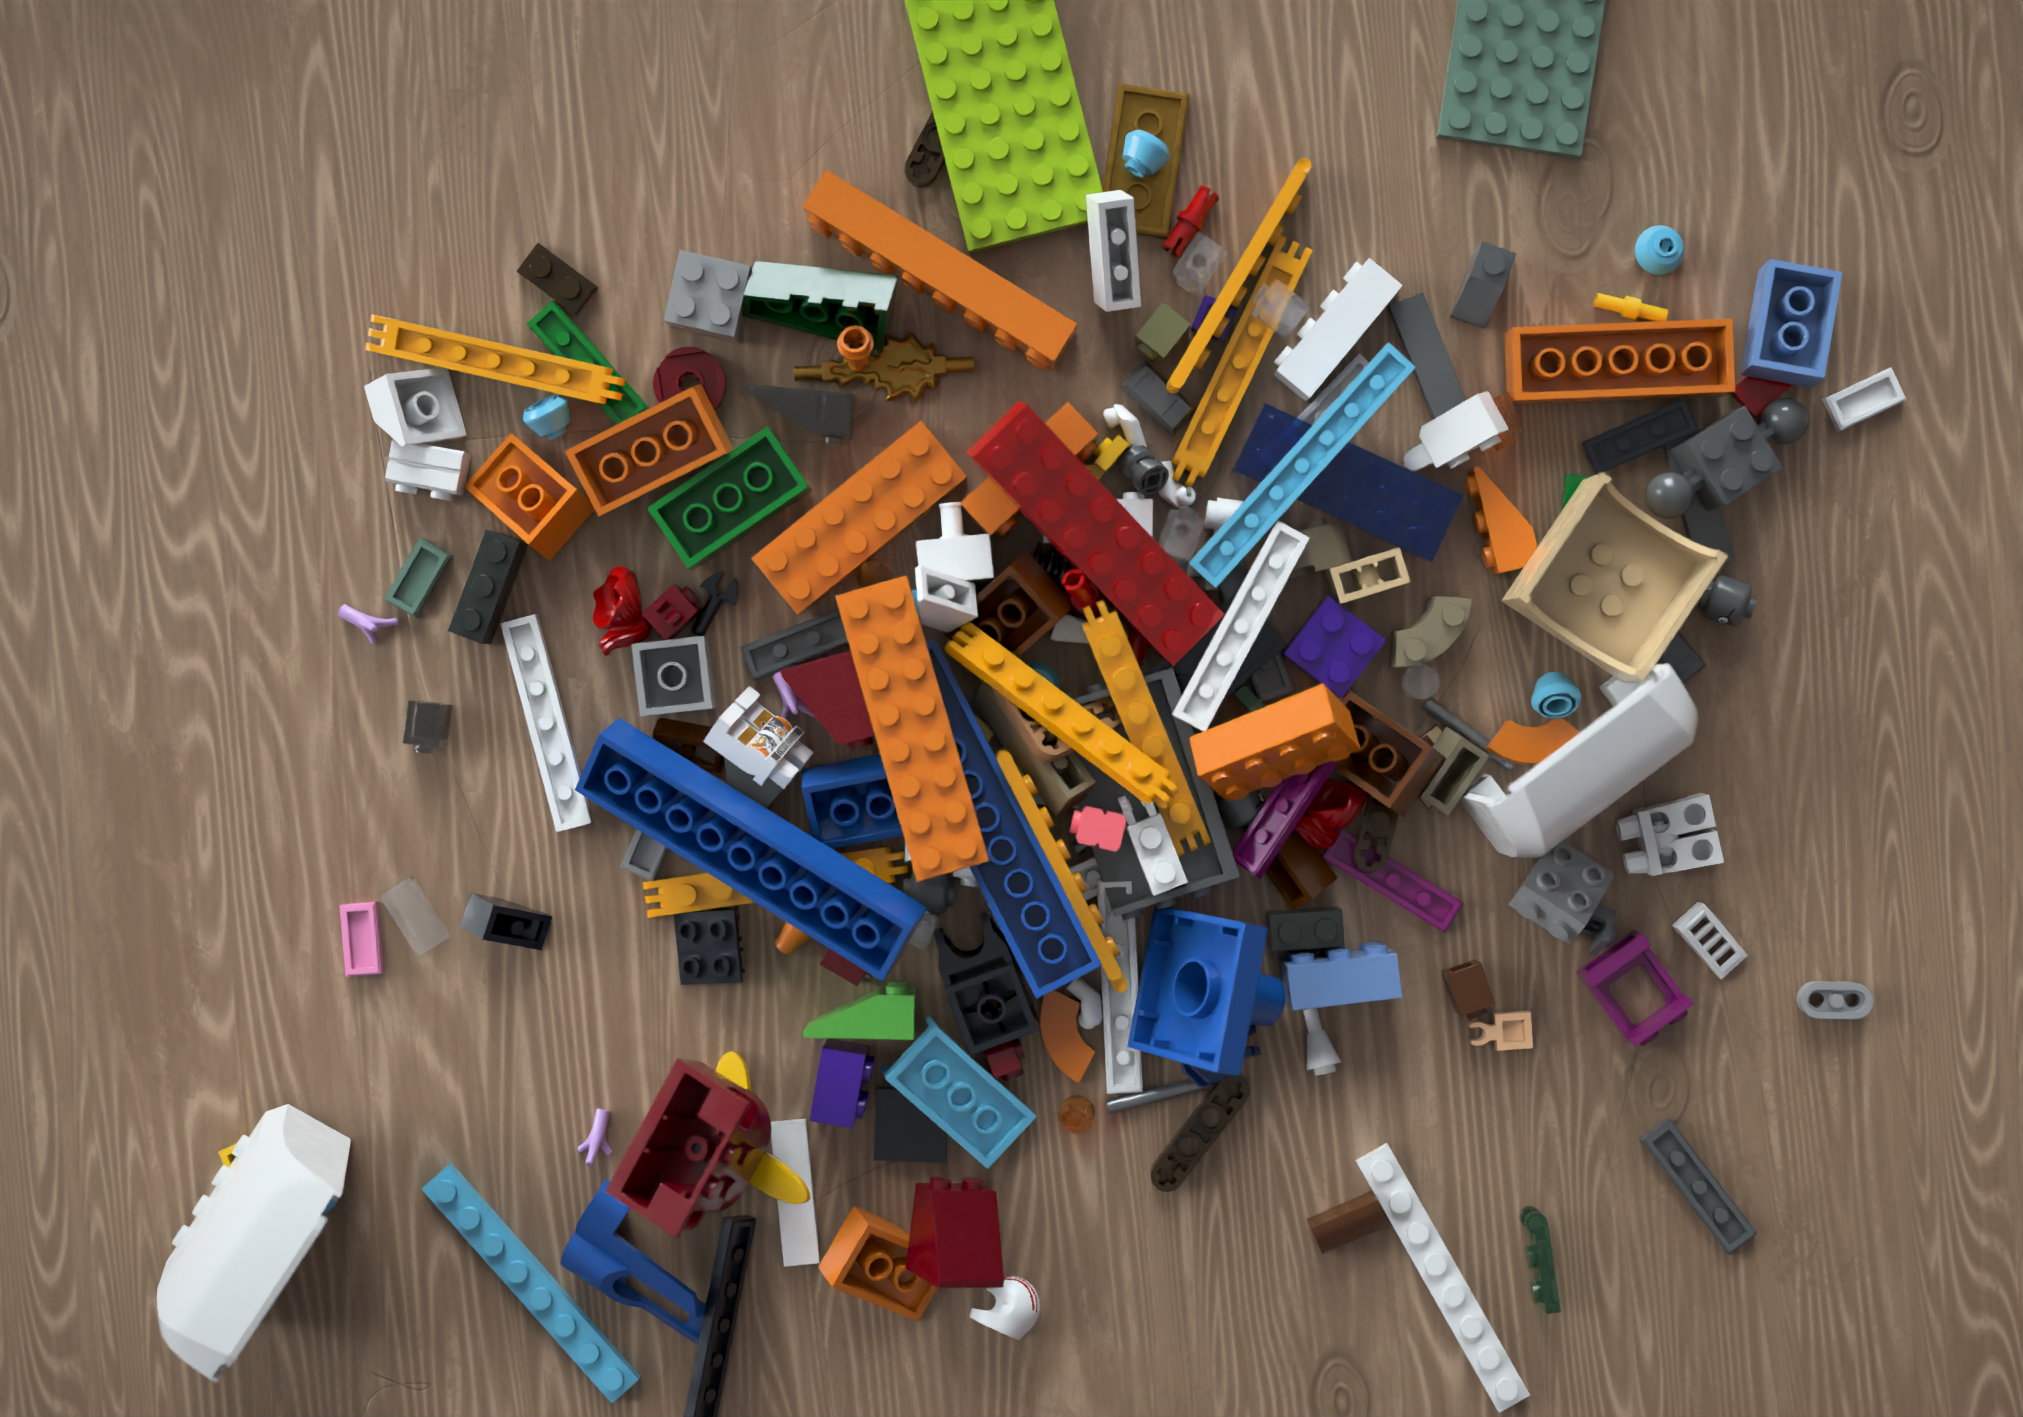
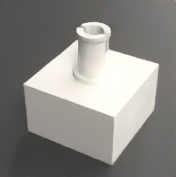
[916,502,995,583]

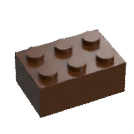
[942,551,1074,658]
[1334,690,1446,817]

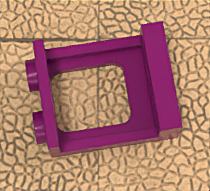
[1577,930,1694,1046]

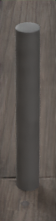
[1421,697,1515,771]
[1106,1079,1214,1114]

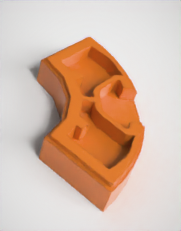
[1485,717,1580,765]
[1040,989,1095,1083]

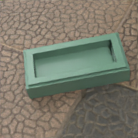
[383,537,453,618]

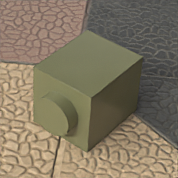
[1134,301,1191,363]

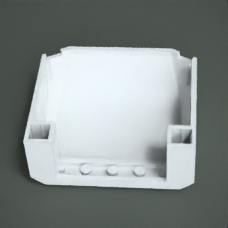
[1459,664,1699,858]
[157,1104,351,1383]

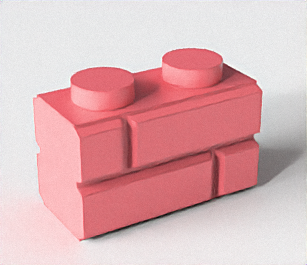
[1069,805,1126,852]

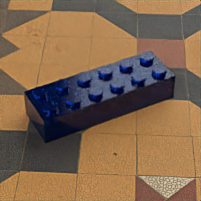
[1231,403,1464,562]

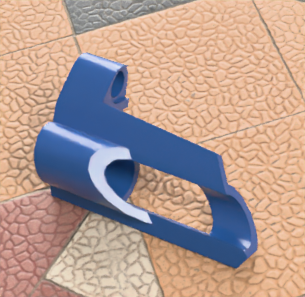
[560,1179,706,1345]

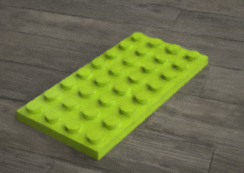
[905,0,1103,254]

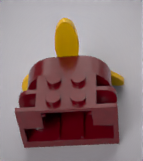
[605,1051,811,1238]

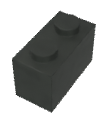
[1266,906,1345,951]

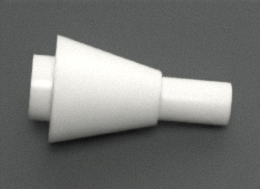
[1303,1008,1342,1076]

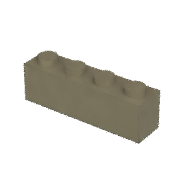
[971,682,1096,817]

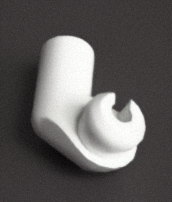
[1103,404,1147,450]
[1158,461,1196,509]
[1066,977,1103,1029]

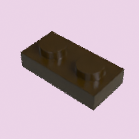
[517,243,598,316]

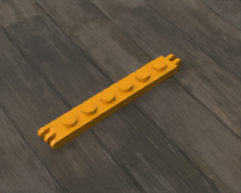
[1166,158,1311,394]
[1171,234,1313,487]
[365,314,626,404]
[1081,600,1212,857]
[944,622,1179,808]
[996,749,1128,993]
[642,846,909,918]

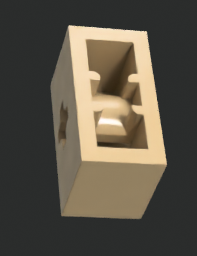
[1325,547,1410,604]

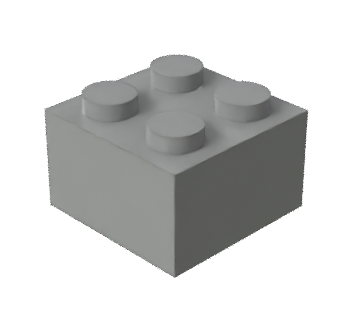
[663,249,752,343]
[631,636,718,717]

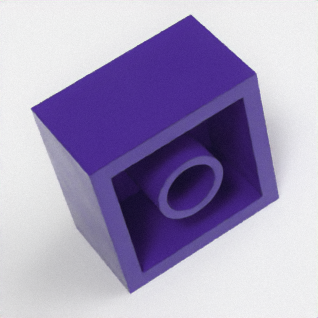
[1281,596,1386,698]
[809,1038,875,1128]

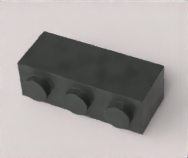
[448,529,528,645]

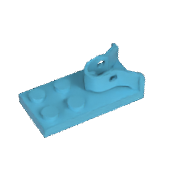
[880,1015,1037,1169]

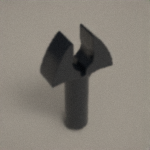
[692,571,739,636]

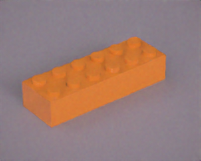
[1504,318,1735,405]
[751,421,967,617]

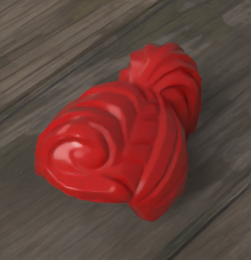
[592,566,650,656]
[1293,779,1368,849]

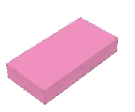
[340,901,384,977]

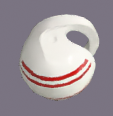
[969,1276,1040,1340]

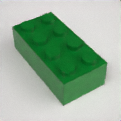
[647,426,812,571]

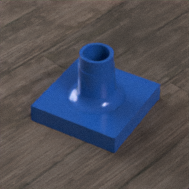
[1127,905,1285,1076]

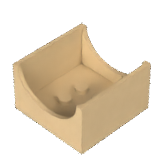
[1501,472,1728,682]

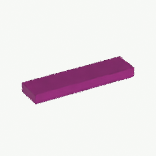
[1232,761,1339,879]
[1322,829,1463,933]

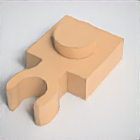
[1468,1010,1533,1051]

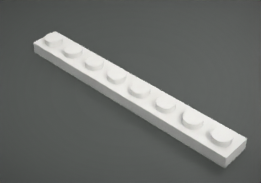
[1355,1143,1530,1413]

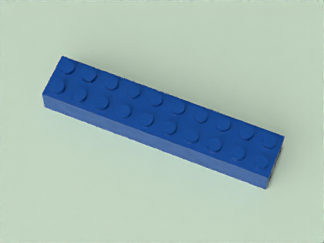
[927,638,1102,999]
[575,718,927,981]

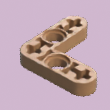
[992,688,1122,763]

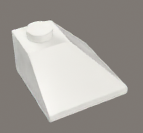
[364,367,467,446]

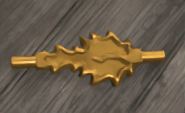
[794,332,974,403]

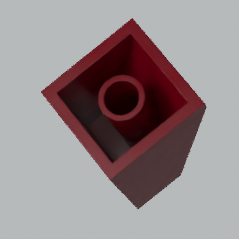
[780,651,875,750]
[906,1177,1004,1288]

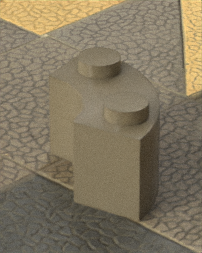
[1244,517,1352,580]
[1389,596,1472,668]

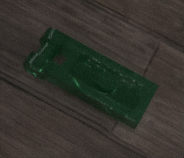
[1519,1206,1561,1314]

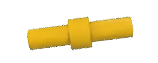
[1593,293,1668,321]

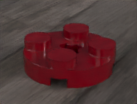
[653,347,727,410]

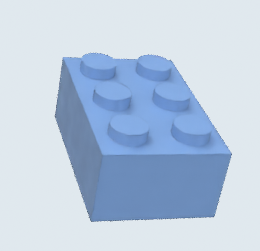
[1740,259,1843,388]
[1280,941,1402,1011]

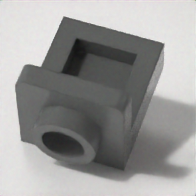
[1581,905,1617,956]

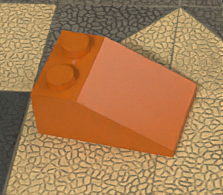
[464,433,595,561]
[818,1206,938,1322]

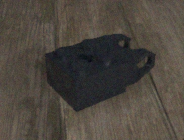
[933,910,1039,1055]

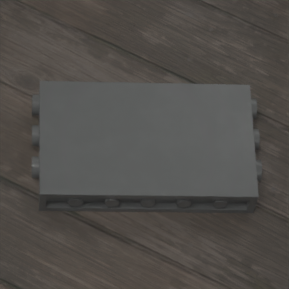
[1066,667,1240,920]

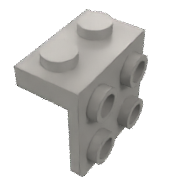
[1508,841,1613,944]

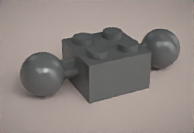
[1645,397,1809,519]

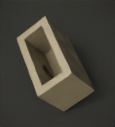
[1419,726,1490,816]

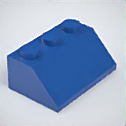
[801,754,903,849]

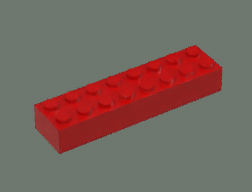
[965,401,1225,666]

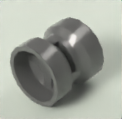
[1119,445,1169,496]

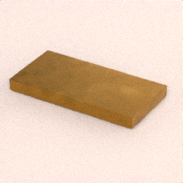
[1102,83,1190,239]

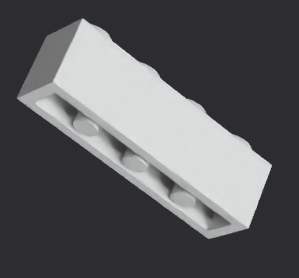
[1273,258,1403,402]

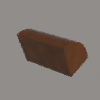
[1265,830,1337,910]
[1307,1191,1388,1254]

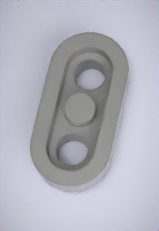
[1796,981,1873,1019]

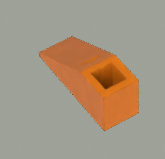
[1464,466,1537,575]

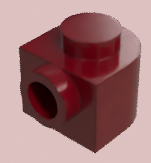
[984,1038,1026,1081]

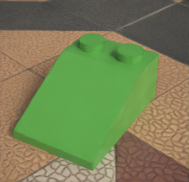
[803,980,918,1040]

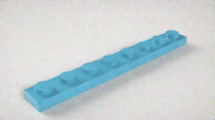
[1188,342,1416,588]
[422,1163,641,1403]

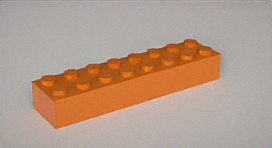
[803,169,1077,371]
[835,576,990,882]

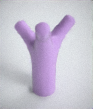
[338,604,399,644]
[772,671,815,719]
[578,1109,612,1166]

